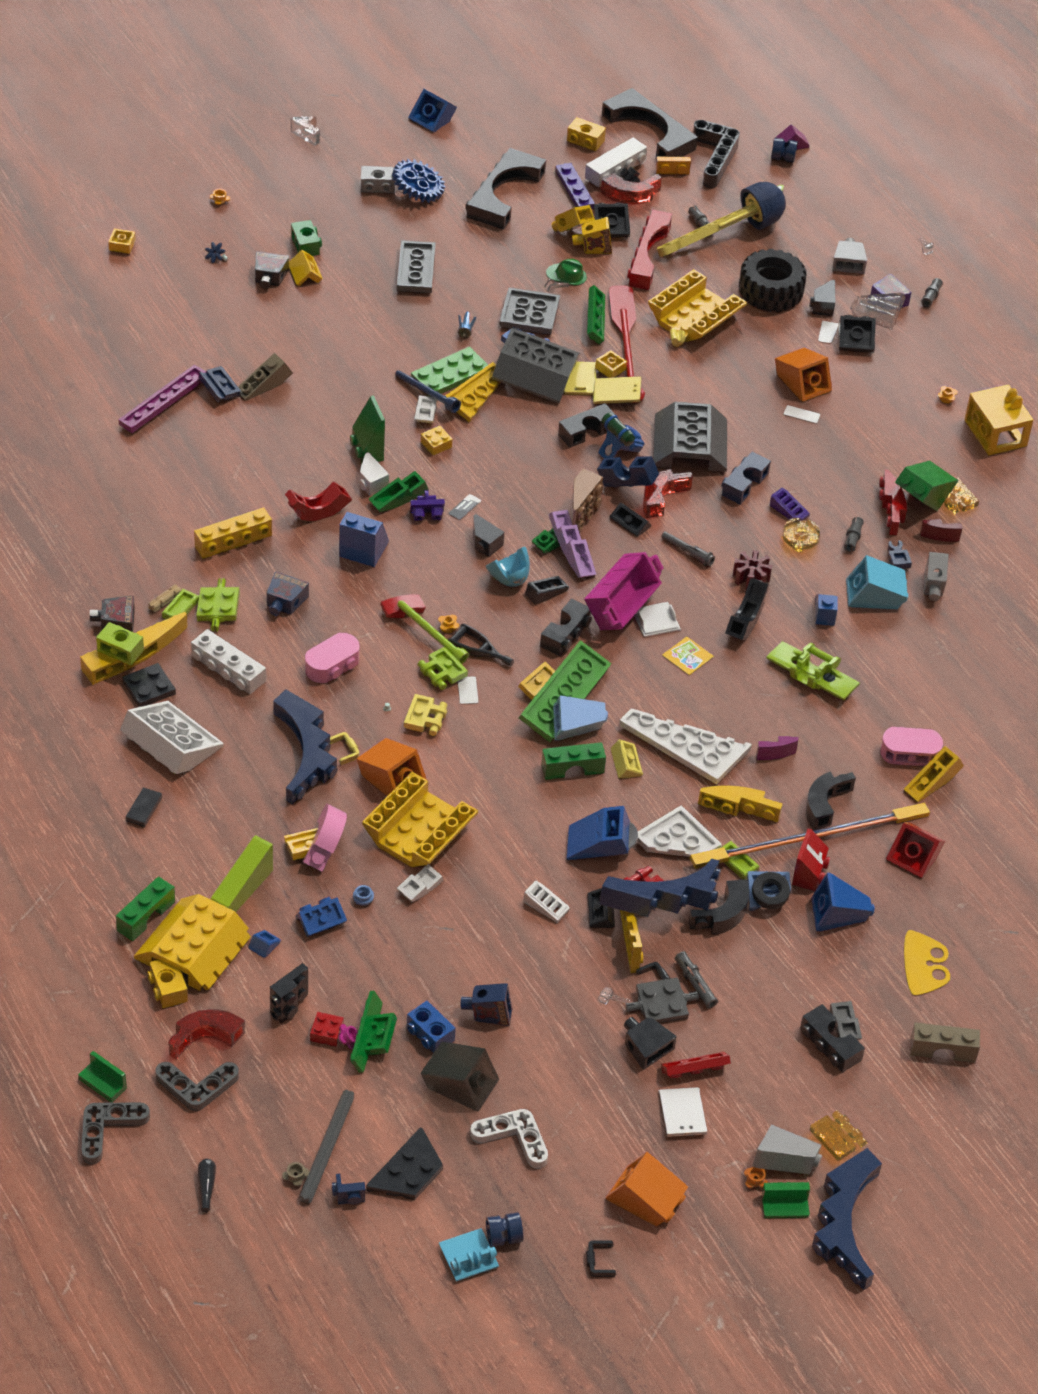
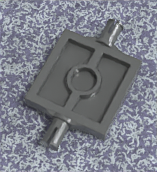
[625,977,699,1023]

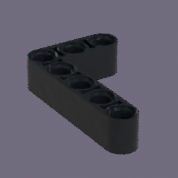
[693,120,740,189]

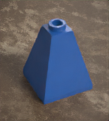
[811,873,875,932]

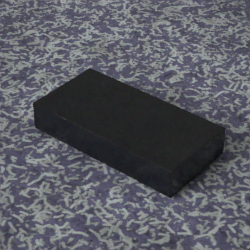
[126,787,162,827]

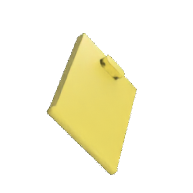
[564,362,596,395]
[593,377,641,404]

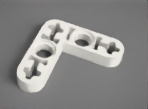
[470,1109,548,1169]

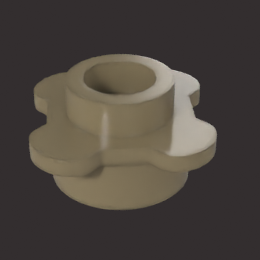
[282,1162,309,1186]

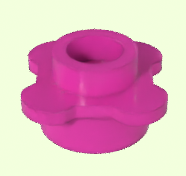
[339,1024,358,1049]

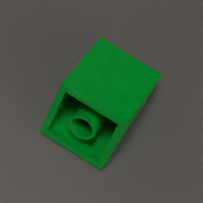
[895,460,959,511]

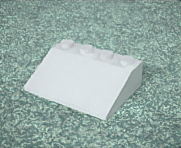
[120,701,224,774]

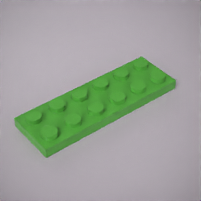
[518,640,612,742]

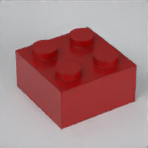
[310,1011,344,1047]

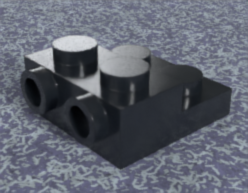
[593,203,630,238]
[838,315,876,353]
[269,963,308,1023]

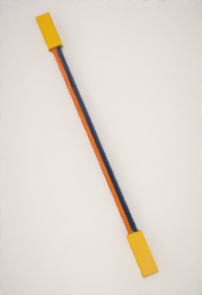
[690,803,930,869]

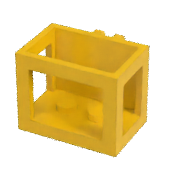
[964,384,1034,455]

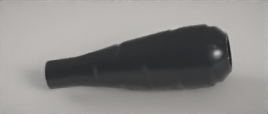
[198,1158,216,1212]

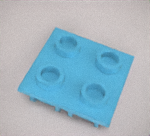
[439,1228,499,1281]

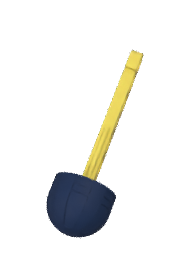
[657,182,786,257]

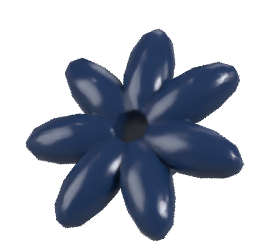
[205,242,226,263]

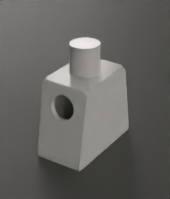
[832,238,867,274]
[924,552,949,601]

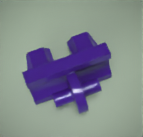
[410,490,445,521]

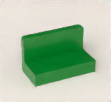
[78,1051,127,1103]
[761,1182,810,1218]

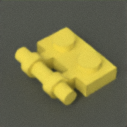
[404,694,447,736]

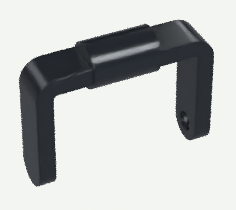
[636,962,671,980]
[586,1240,616,1277]

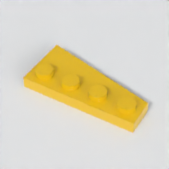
[445,362,501,423]
[620,910,643,973]

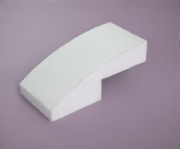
[415,395,437,423]
[397,865,443,902]

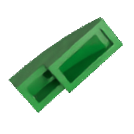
[369,471,429,512]

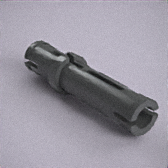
[674,951,718,1009]

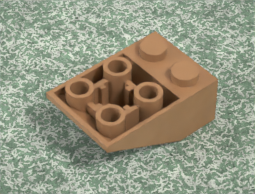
[571,469,604,531]

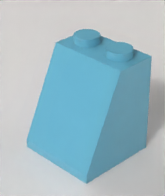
[846,555,908,609]

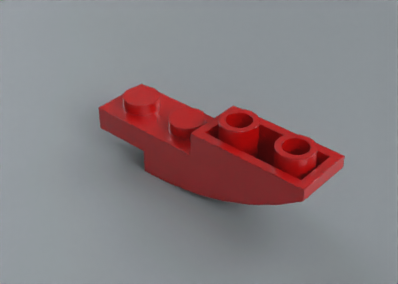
[879,469,907,536]

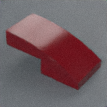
[920,519,963,542]

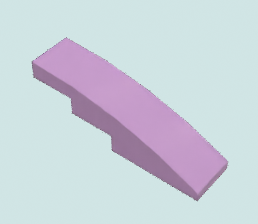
[549,510,597,578]

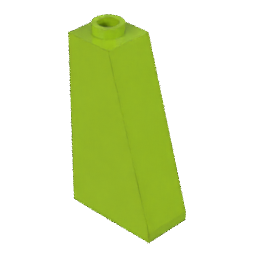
[211,835,273,912]

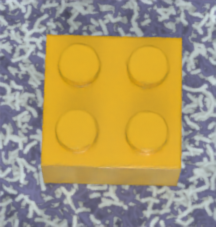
[108,228,136,254]
[595,350,627,378]
[421,426,453,456]

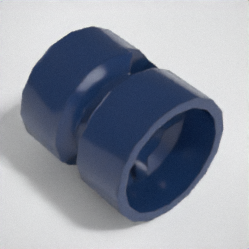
[771,137,798,163]
[485,1212,524,1247]

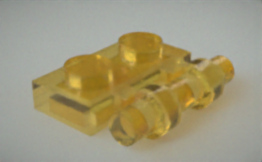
[944,478,979,514]
[810,1110,867,1161]

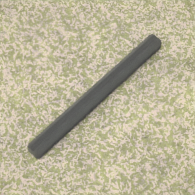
[300,1090,354,1204]

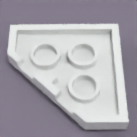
[637,806,722,857]

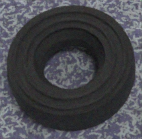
[752,872,790,909]

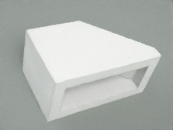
[359,452,389,496]

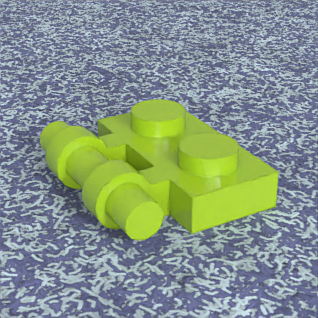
[417,647,468,690]

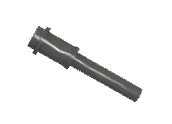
[661,531,715,566]

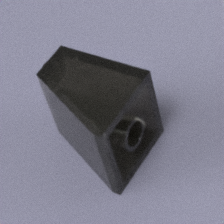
[421,1041,499,1111]

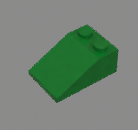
[350,395,385,463]

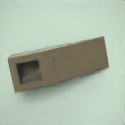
[238,353,293,401]

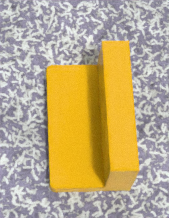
[289,250,323,286]

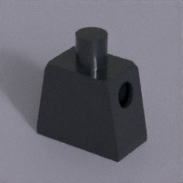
[624,1017,677,1070]

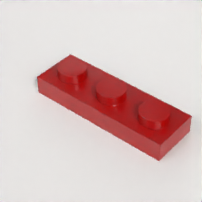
[661,1052,731,1078]

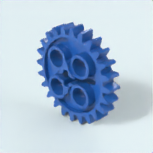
[392,159,445,203]

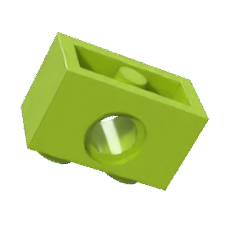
[96,622,144,665]

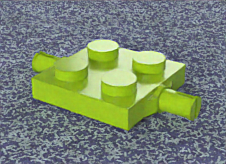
[196,578,240,632]

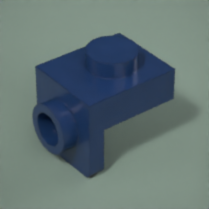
[331,1173,366,1205]

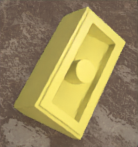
[611,739,643,778]

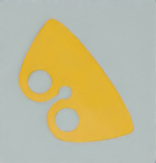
[904,930,950,995]

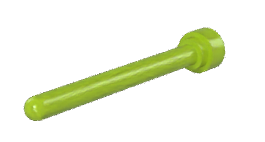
[397,601,469,664]

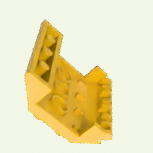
[134,894,251,991]

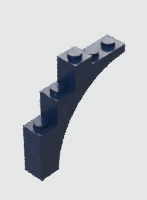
[273,689,338,804]
[599,859,721,917]
[812,1148,882,1290]

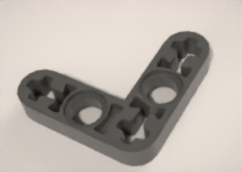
[155,1062,239,1111]
[81,1102,150,1165]

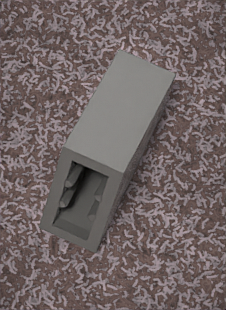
[753,1125,822,1174]

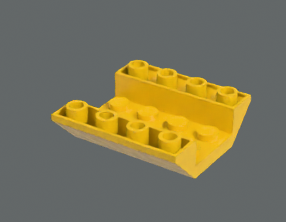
[648,269,747,342]
[362,772,479,867]

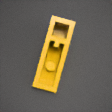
[904,746,964,803]

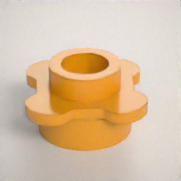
[210,189,230,205]
[938,386,958,403]
[438,615,459,633]

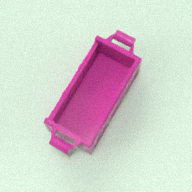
[584,552,664,630]

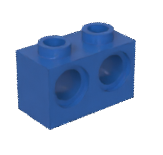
[406,1001,456,1054]

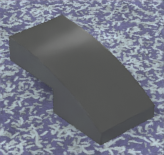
[829,1001,862,1040]

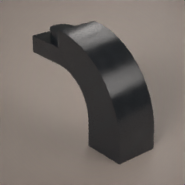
[725,578,770,640]
[806,771,856,831]
[688,879,749,935]

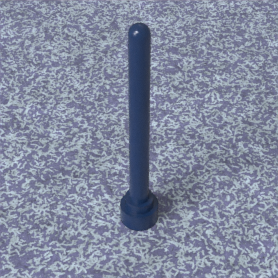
[395,370,461,413]

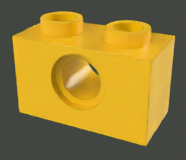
[567,117,606,151]
[147,960,188,1008]

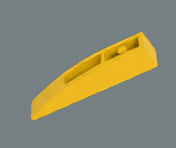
[80,612,187,685]

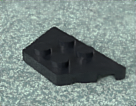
[366,1127,443,1200]

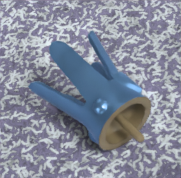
[458,311,477,338]

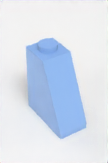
[553,695,608,740]

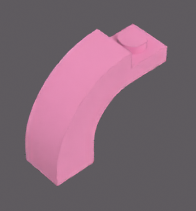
[303,803,347,871]

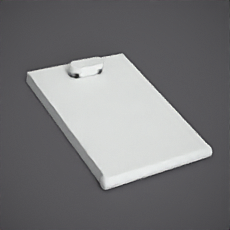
[658,1087,707,1137]

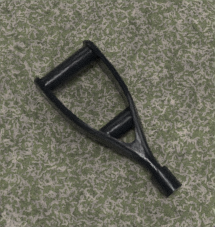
[447,623,514,666]

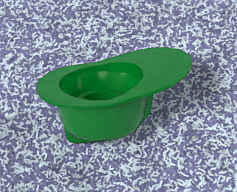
[546,259,587,285]

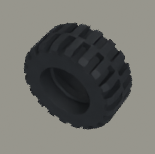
[738,249,807,312]

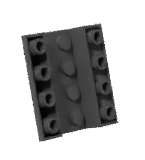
[492,328,580,404]
[653,402,727,472]

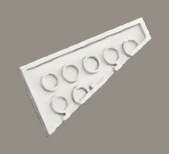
[619,708,752,784]

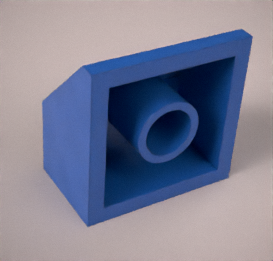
[408,89,457,132]

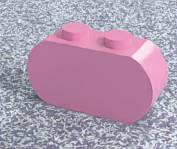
[305,633,359,683]
[880,727,943,766]

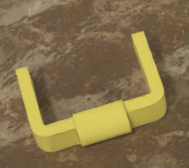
[330,732,359,765]

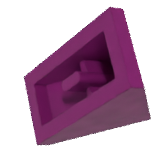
[773,124,810,149]

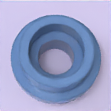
[353,885,374,905]

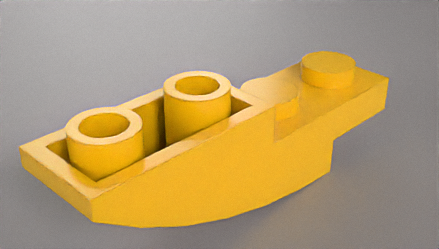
[698,786,783,822]

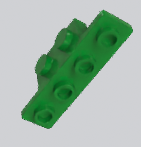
[350,990,397,1073]

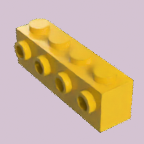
[194,507,272,559]

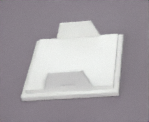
[634,602,681,637]

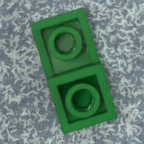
[531,528,560,553]

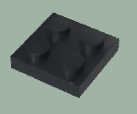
[122,663,176,707]

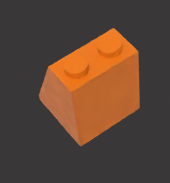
[775,348,832,402]
[356,738,427,796]
[605,1152,688,1227]

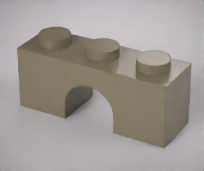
[910,1022,980,1063]

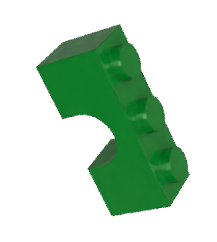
[541,742,606,780]
[116,876,175,942]

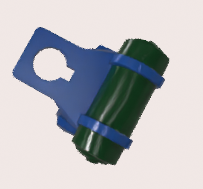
[598,412,645,458]

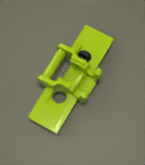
[766,641,860,700]

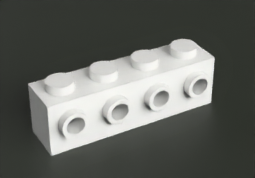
[585,138,647,187]
[191,629,266,694]

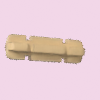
[148,584,181,612]

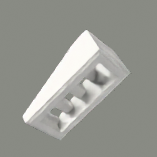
[523,881,570,923]

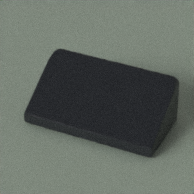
[609,502,652,537]
[588,888,615,928]

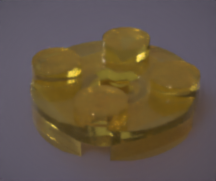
[782,518,820,552]

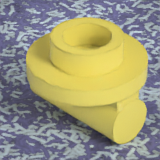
[669,328,686,347]

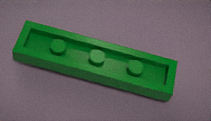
[587,285,605,344]

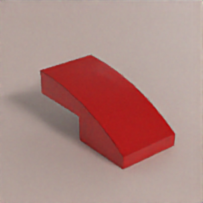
[380,594,426,618]

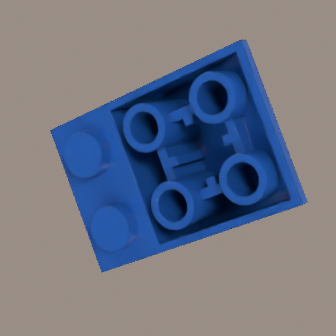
[567,806,630,860]

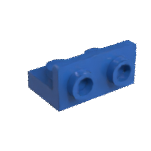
[295,897,347,937]

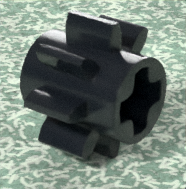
[620,166,641,187]

